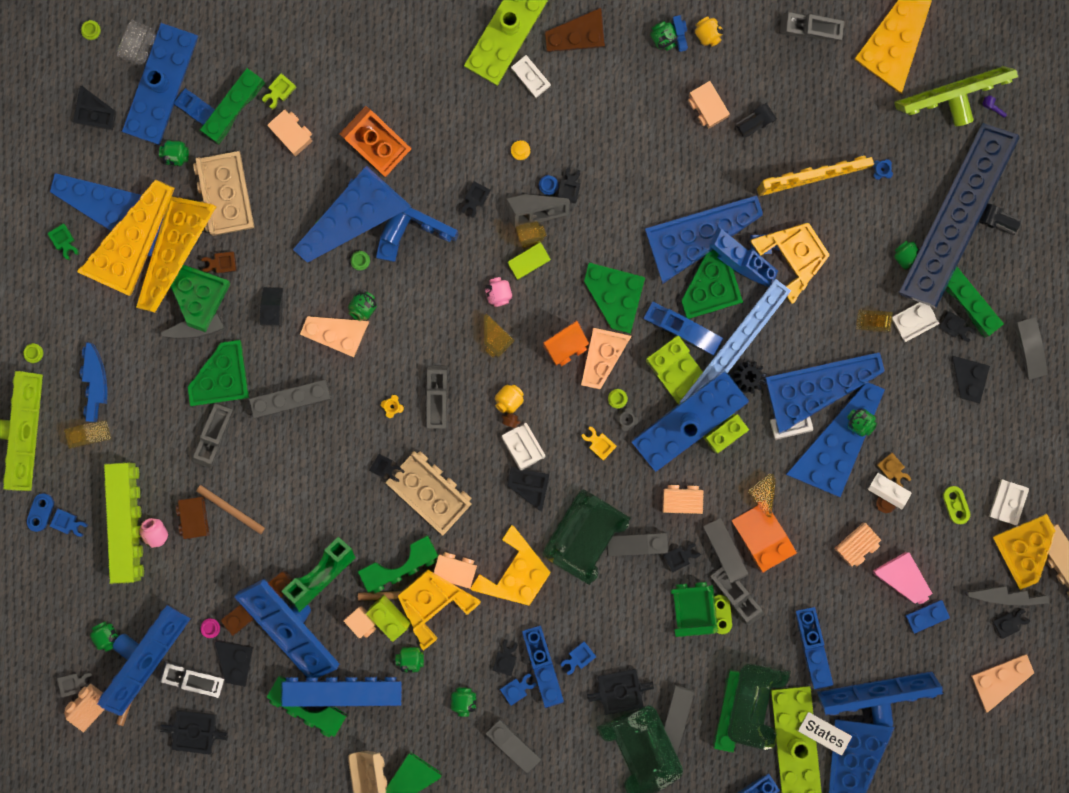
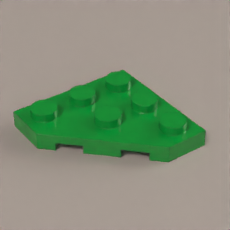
[681,250,743,319]
[584,263,645,334]
[171,265,230,332]
[188,340,249,407]

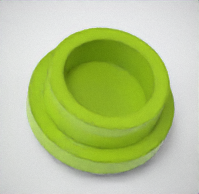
[81,20,101,40]
[23,344,43,363]
[608,389,627,409]

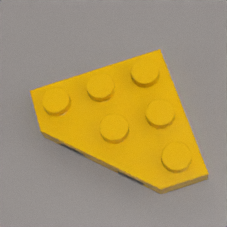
[993,514,1056,590]

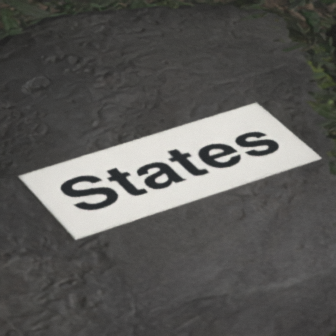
[798,712,852,755]

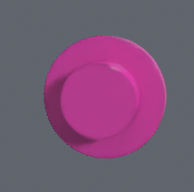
[200,618,220,638]

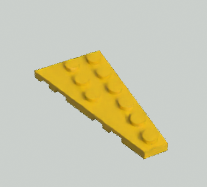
[854,0,932,94]
[757,156,874,196]
[77,180,175,296]
[136,197,217,313]

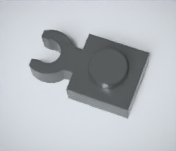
[57,673,94,697]

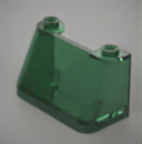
[543,489,631,585]
[728,664,791,750]
[597,705,683,793]

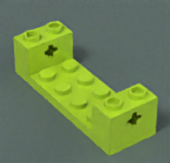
[645,335,749,454]

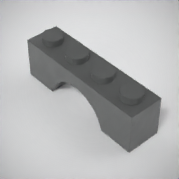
[249,380,332,419]

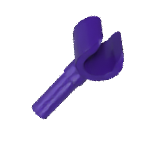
[982,96,1007,118]

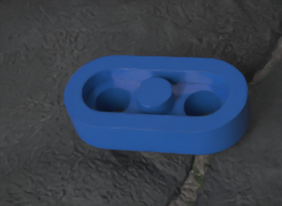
[27,494,54,532]

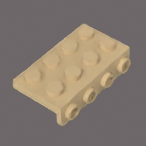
[193,151,255,236]
[386,451,472,535]
[348,751,387,793]

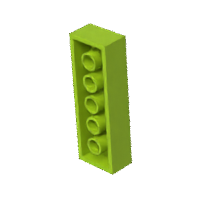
[104,463,144,583]

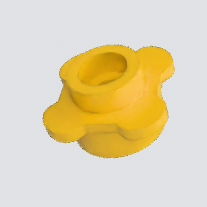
[381,395,404,418]

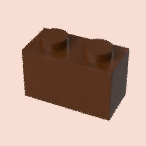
[176,497,210,539]

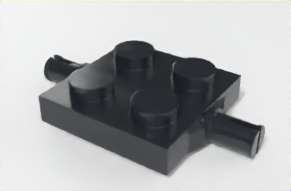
[587,668,654,715]
[160,710,228,755]

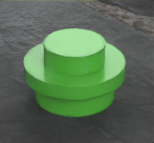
[350,251,370,270]

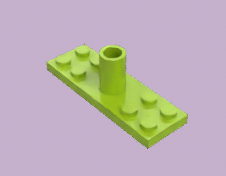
[464,0,548,86]
[894,66,1018,126]
[0,371,43,491]
[771,686,822,793]

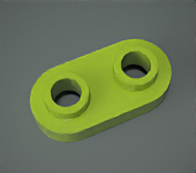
[943,486,970,524]
[714,595,732,634]

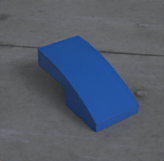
[174,88,215,125]

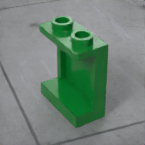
[671,582,718,637]

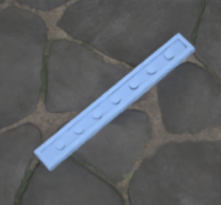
[680,279,791,403]

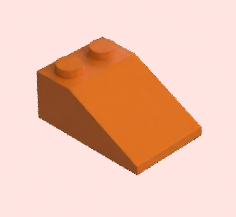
[340,106,411,177]
[543,321,589,367]
[731,501,797,572]

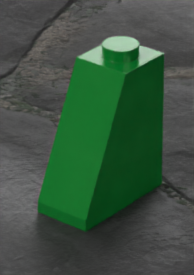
[385,752,443,793]

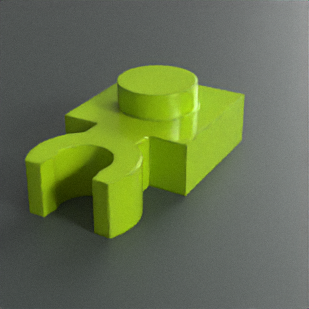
[262,73,296,109]

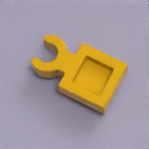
[581,427,617,461]

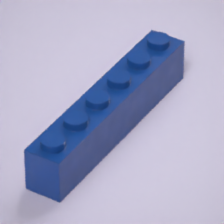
[281,677,402,706]

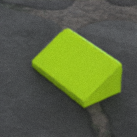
[507,242,551,280]

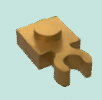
[877,452,911,487]

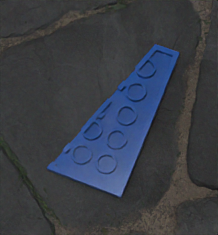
[829,719,895,793]

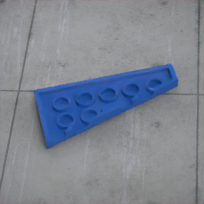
[293,166,411,263]
[50,173,164,257]
[645,196,763,284]
[765,352,885,435]
[786,382,885,497]

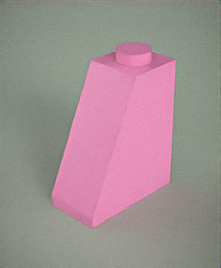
[872,552,932,604]

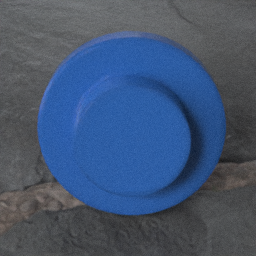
[539,175,558,195]

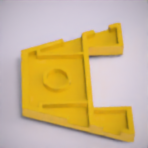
[750,223,829,304]
[470,525,551,605]
[398,570,481,651]

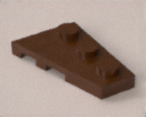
[545,8,605,52]

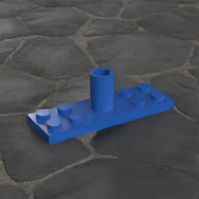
[122,23,198,145]
[348,179,459,246]
[632,370,749,472]
[235,579,340,677]
[97,605,191,716]
[817,672,943,726]

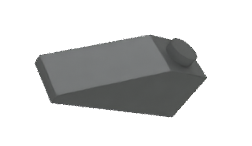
[506,194,570,228]
[607,532,668,556]
[486,718,541,773]

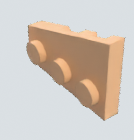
[300,317,369,357]
[581,328,631,389]
[971,654,1034,713]

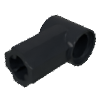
[736,103,777,139]
[979,203,1021,235]

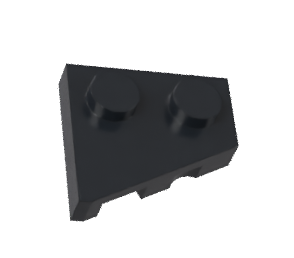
[73,86,116,130]
[952,356,990,403]
[508,467,550,511]
[215,641,253,687]

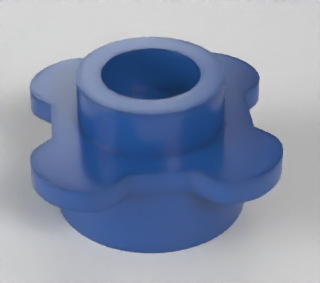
[873,159,893,180]

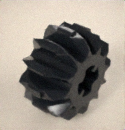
[733,361,766,394]

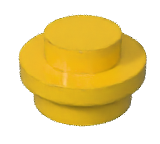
[511,141,530,160]

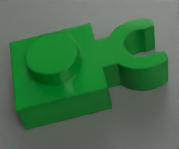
[47,223,79,260]

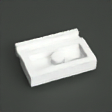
[891,302,940,342]
[501,423,545,471]
[989,479,1029,526]

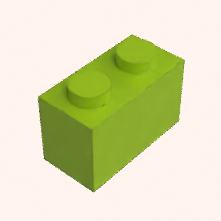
[366,595,411,642]

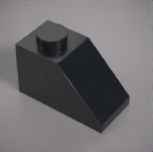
[260,287,283,327]

